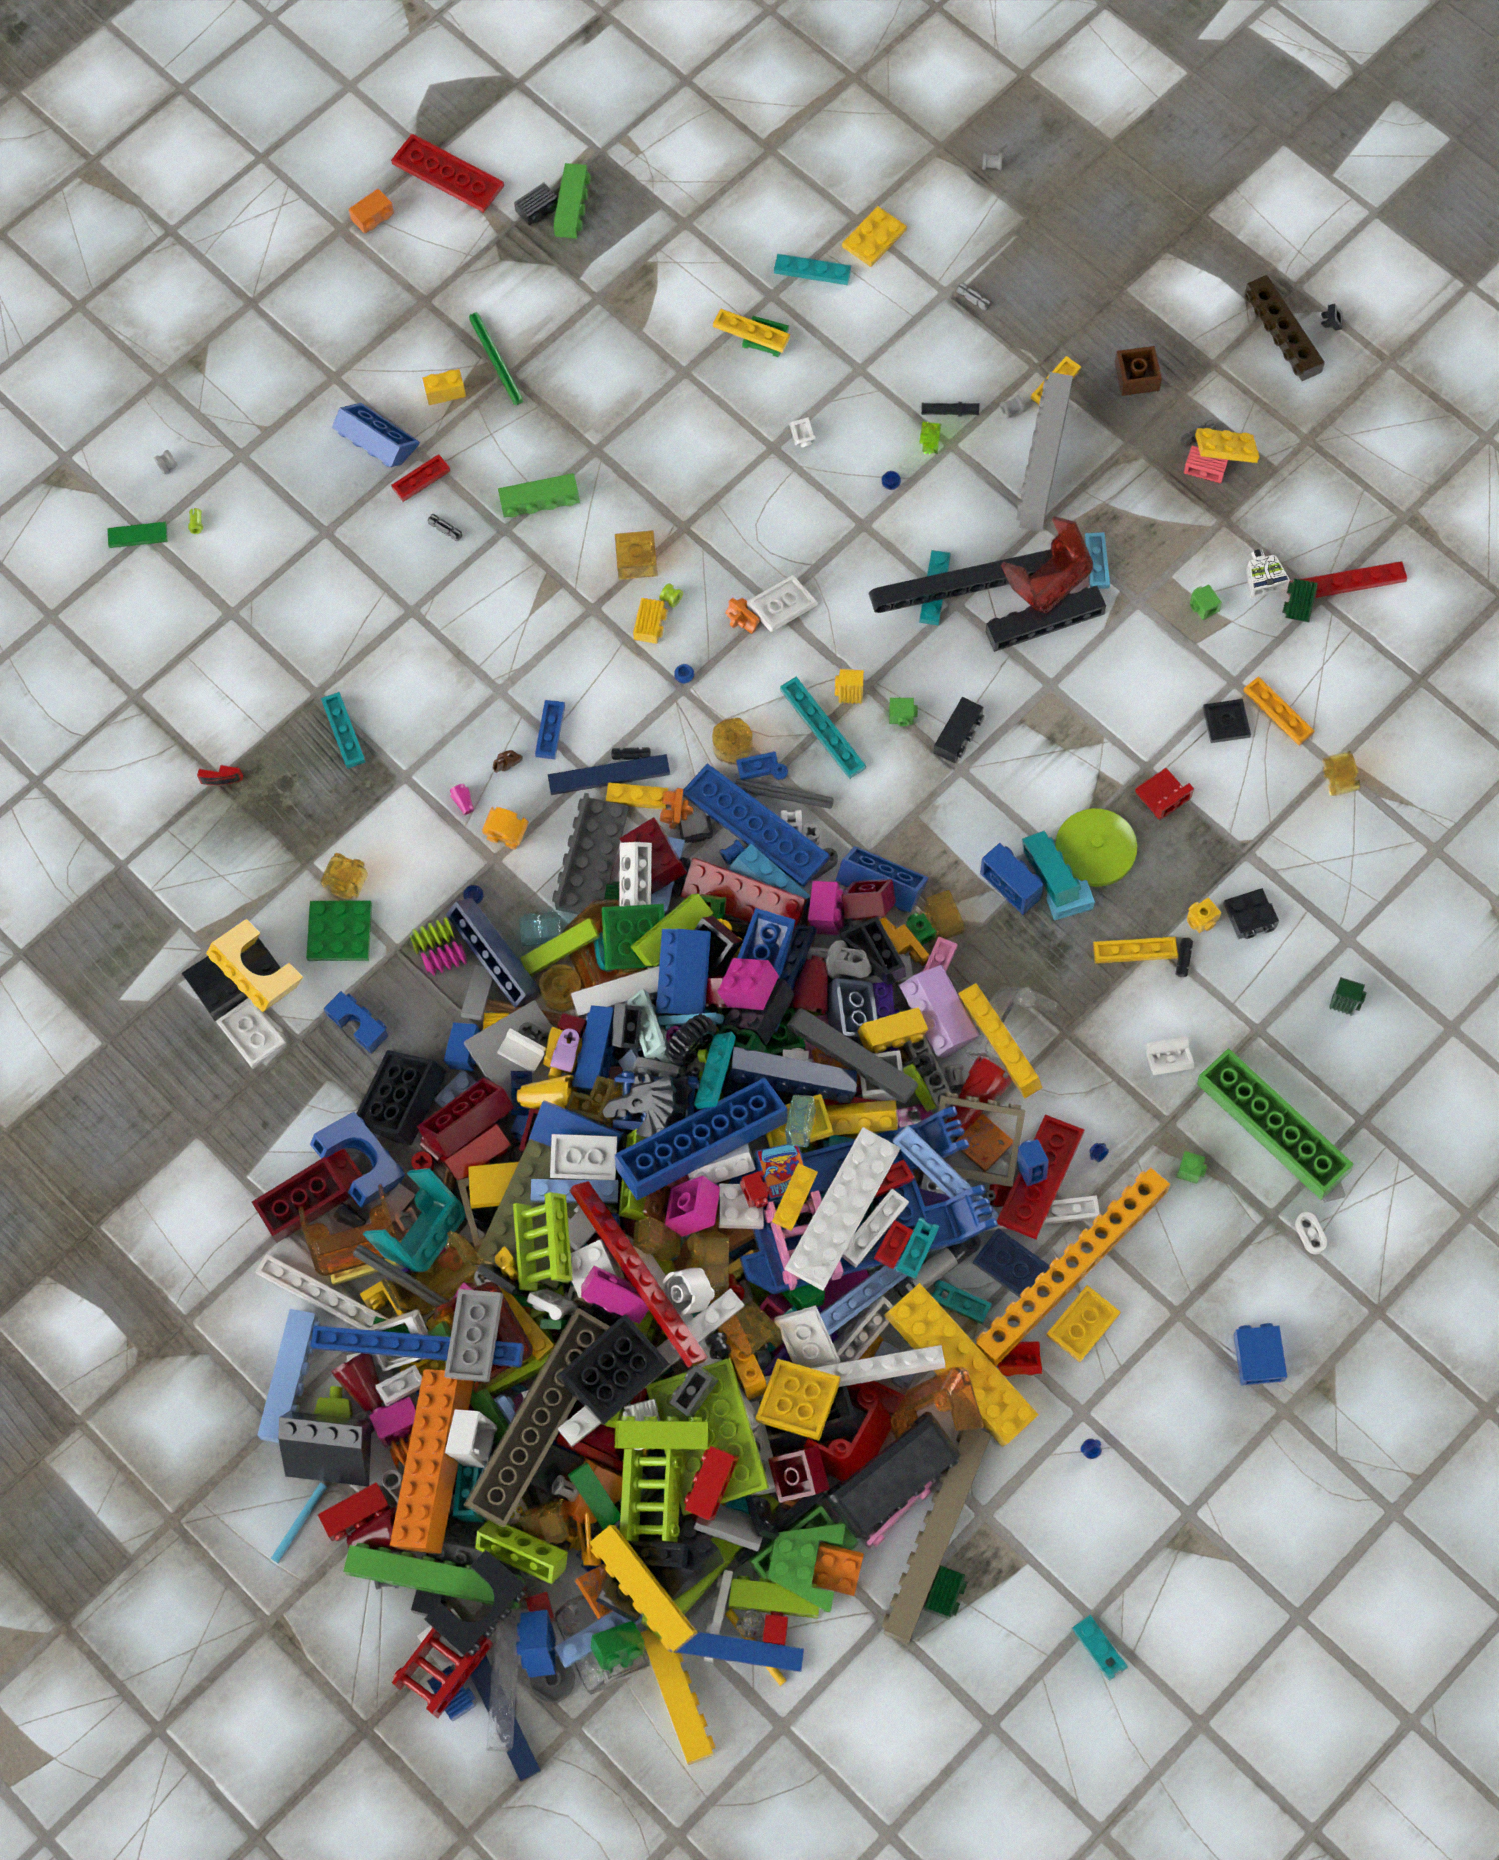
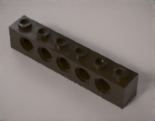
[1244,275,1325,381]

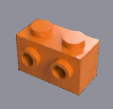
[349,189,394,234]

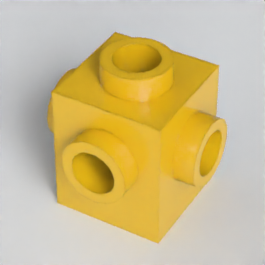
[1187,897,1221,934]

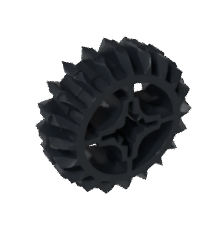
[665,1014,717,1067]

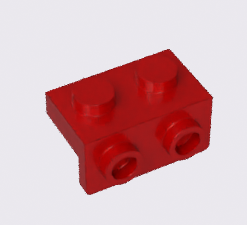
[997,1341,1042,1376]

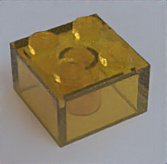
[615,530,658,580]

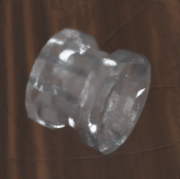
[736,1609,765,1638]

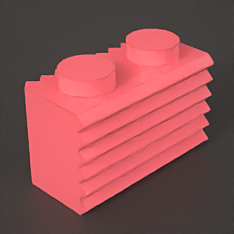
[1184,446,1228,484]

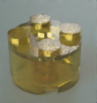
[712,718,753,765]
[1322,751,1360,796]
[320,853,368,899]
[539,964,583,1012]

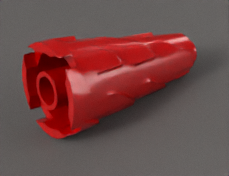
[945,1056,1013,1132]

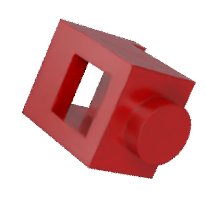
[740,1170,769,1208]

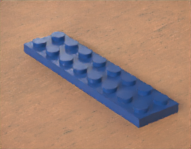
[683,763,830,887]

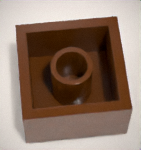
[1115,346,1162,396]

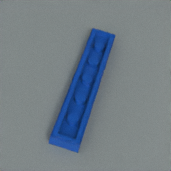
[669,1632,804,1672]

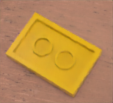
[842,206,907,267]
[1195,428,1259,463]
[766,1094,834,1148]
[1046,1285,1121,1363]

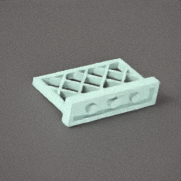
[627,989,686,1076]

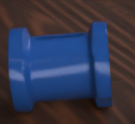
[719,839,745,865]

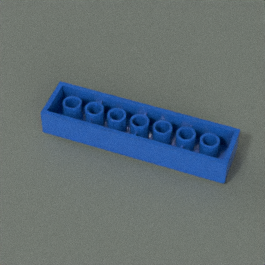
[615,1078,788,1200]

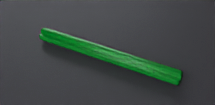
[469,312,523,405]

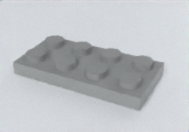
[444,1289,503,1382]

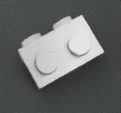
[1147,1036,1194,1075]

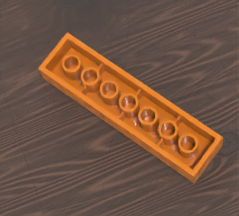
[390,1369,474,1554]

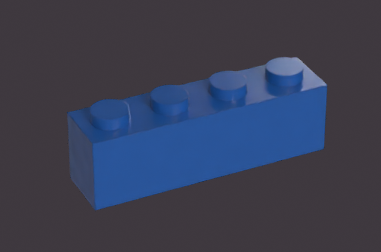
[573,1005,615,1095]

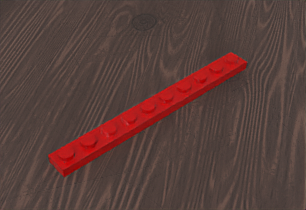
[569,1181,708,1368]

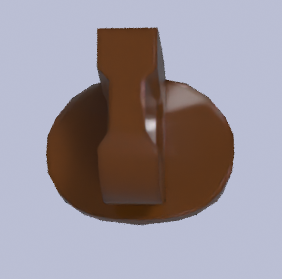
[492,750,523,773]

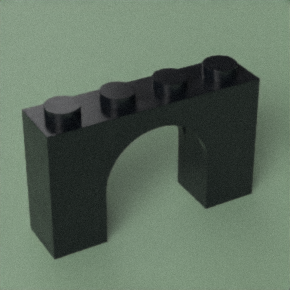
[424,1549,528,1658]

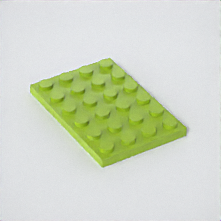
[646,1358,769,1516]

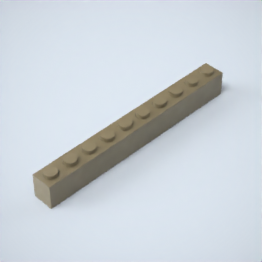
[882,1424,991,1644]

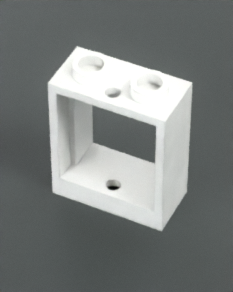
[369,1309,428,1372]

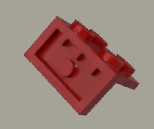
[1135,768,1194,820]

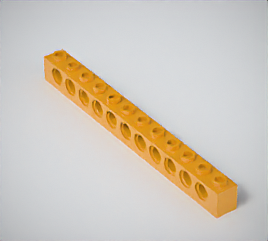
[976,1168,1170,1367]

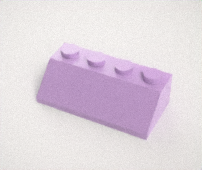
[899,965,980,1058]

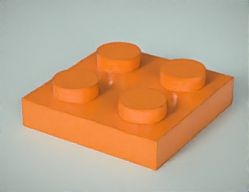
[812,1542,864,1596]

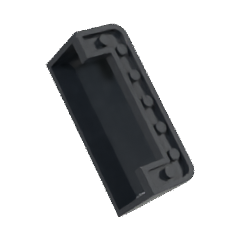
[825,1411,961,1539]

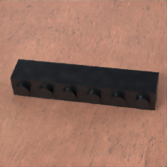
[985,586,1106,652]

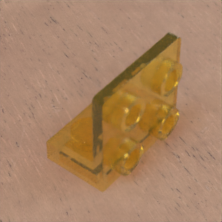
[720,1301,783,1357]

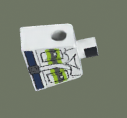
[1246,549,1290,598]

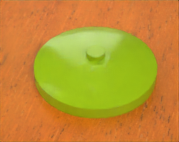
[1055,808,1137,887]

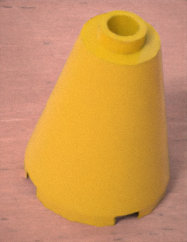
[517,1075,577,1111]

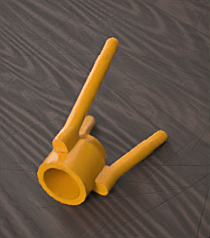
[577,1512,602,1566]

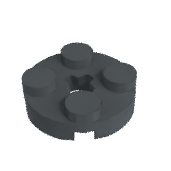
[530,1656,575,1703]

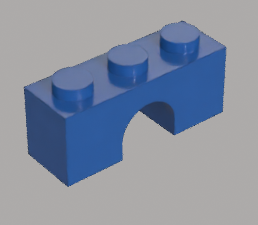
[323,991,388,1054]

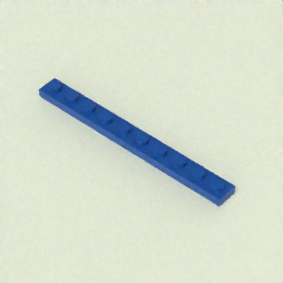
[310,1326,524,1367]

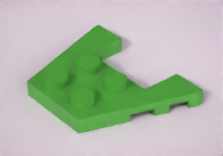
[767,1524,846,1613]

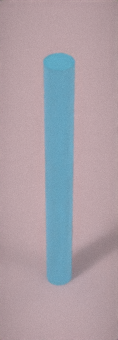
[271,1483,327,1563]

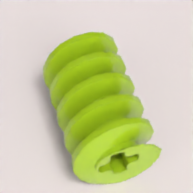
[409,917,455,955]

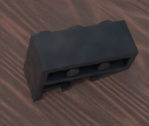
[840,916,906,985]

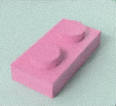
[923,937,958,972]

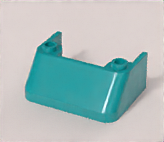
[363,1168,466,1272]

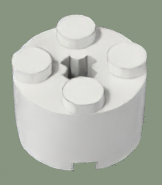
[662,1268,714,1316]

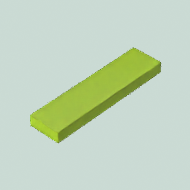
[520,918,600,976]

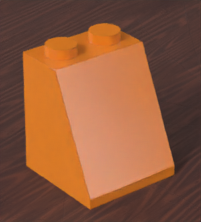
[562,1457,623,1524]

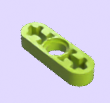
[903,1064,937,1112]

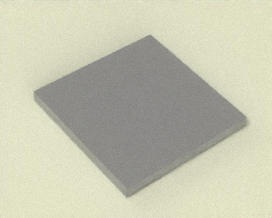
[464,1000,576,1112]

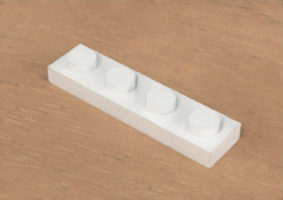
[842,1189,909,1268]
[704,1570,734,1663]

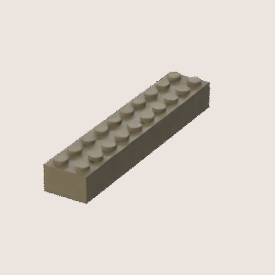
[464,1308,610,1528]

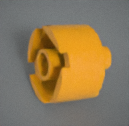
[482,807,529,850]

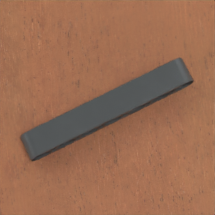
[786,1008,919,1103]

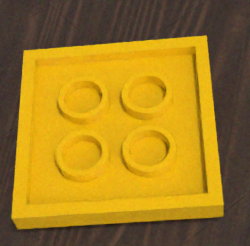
[755,1359,841,1440]

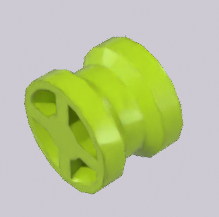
[659,583,683,608]

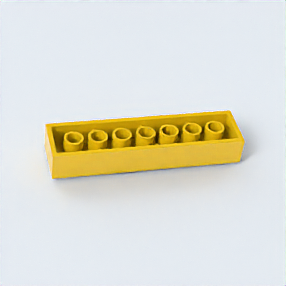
[884,1283,1039,1447]

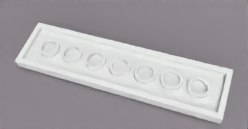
[785,1127,900,1291]

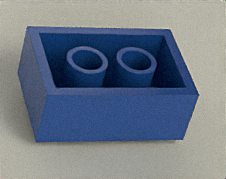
[980,843,1043,915]

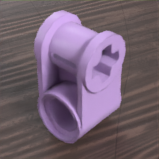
[550,1029,579,1072]

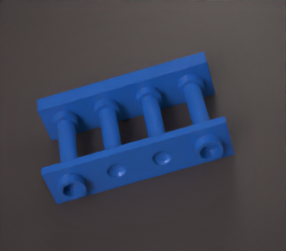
[613,1071,701,1130]

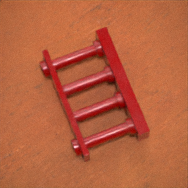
[391,1608,493,1719]

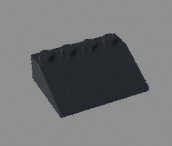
[182,938,281,1021]
[356,1050,447,1146]
[556,1314,670,1425]
[759,1386,858,1456]
[278,1411,372,1487]
[639,1493,724,1601]

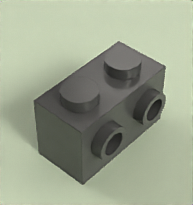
[669,1365,719,1417]

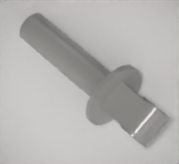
[804,940,872,979]

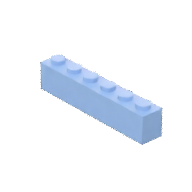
[258,1309,320,1443]

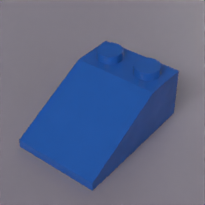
[738,908,795,979]

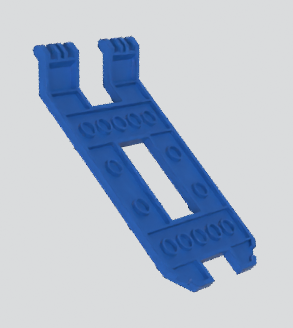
[729,1107,998,1294]

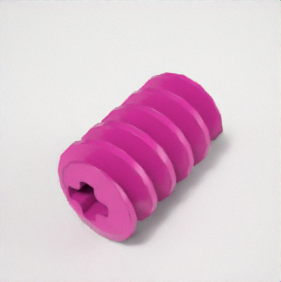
[421,941,467,976]

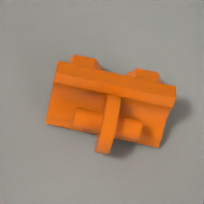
[725,598,761,634]
[660,788,694,829]

